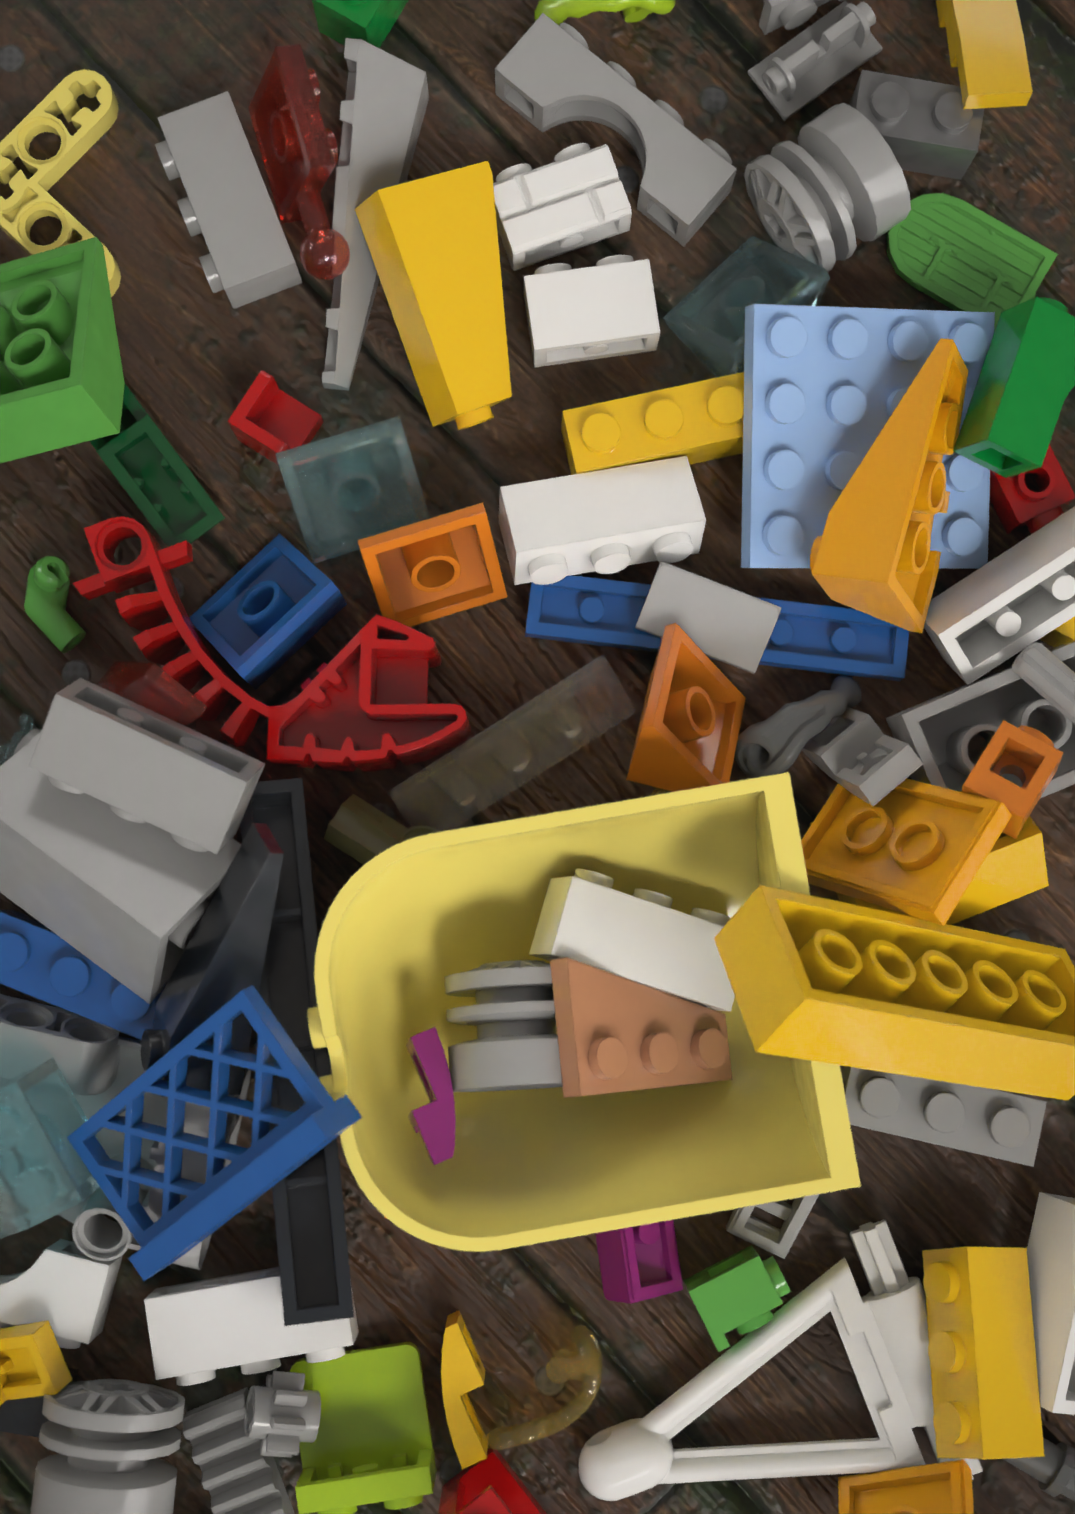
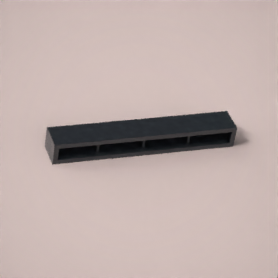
[240,778,354,1326]

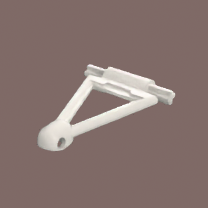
[579,1219,983,1501]

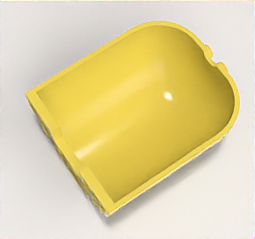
[307,772,861,1252]

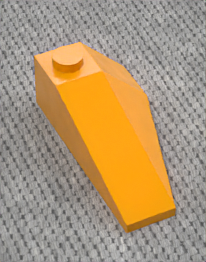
[810,338,968,633]

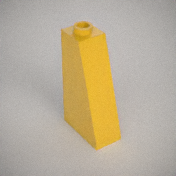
[355,161,512,430]

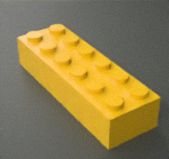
[714,885,1075,1101]

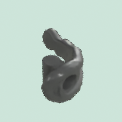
[734,674,862,779]

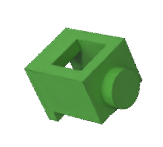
[683,1245,791,1352]

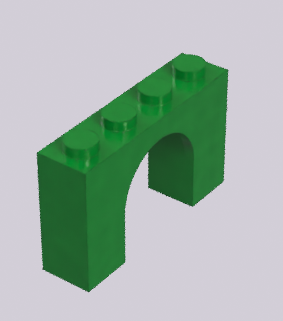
[953,296,1075,478]

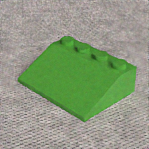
[0,237,125,463]

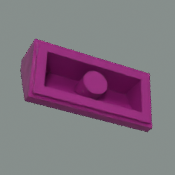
[595,1220,683,1304]

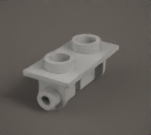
[748,0,883,121]

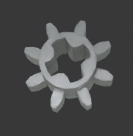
[244,1371,321,1458]

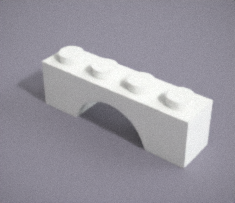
[0,1239,123,1349]

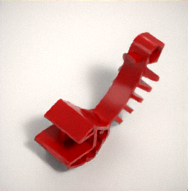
[72,516,471,772]

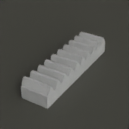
[183,1387,295,1514]

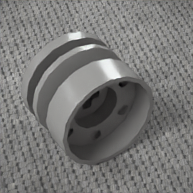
[744,103,911,278]
[445,960,562,1092]
[31,1379,185,1514]

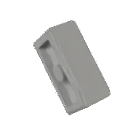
[635,562,781,674]

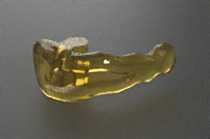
[487,1325,603,1450]

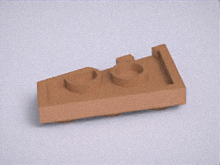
[550,957,733,1098]

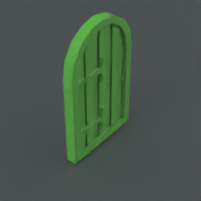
[886,193,1058,332]

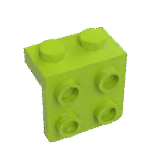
[290,1342,437,1514]

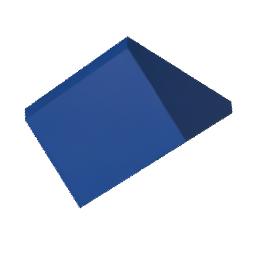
[189,533,347,689]

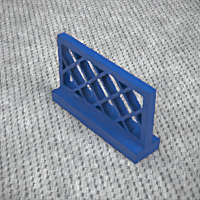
[67,986,362,1281]

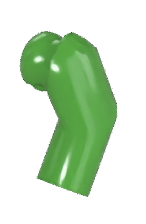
[24,556,86,654]

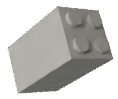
[0,729,241,1004]

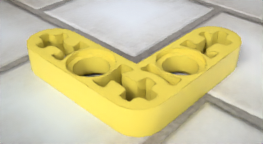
[0,69,121,297]

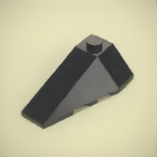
[141,823,284,1097]

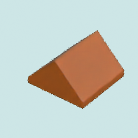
[357,503,508,627]
[626,623,746,792]

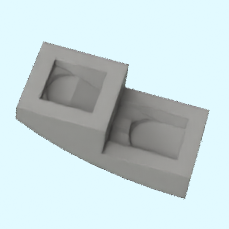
[802,707,923,806]

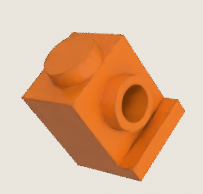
[961,720,1064,839]

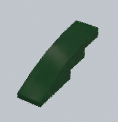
[89,384,226,547]

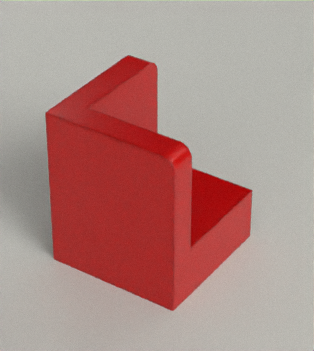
[227,370,324,473]

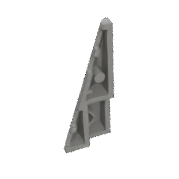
[322,38,429,391]

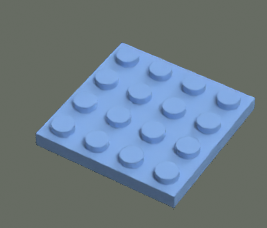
[741,304,995,569]

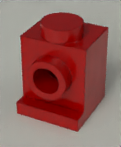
[990,444,1075,534]

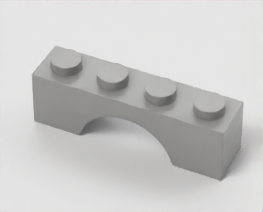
[495,13,737,247]

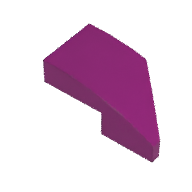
[406,1027,456,1165]

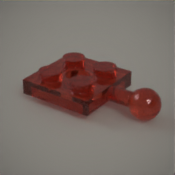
[248,44,350,280]

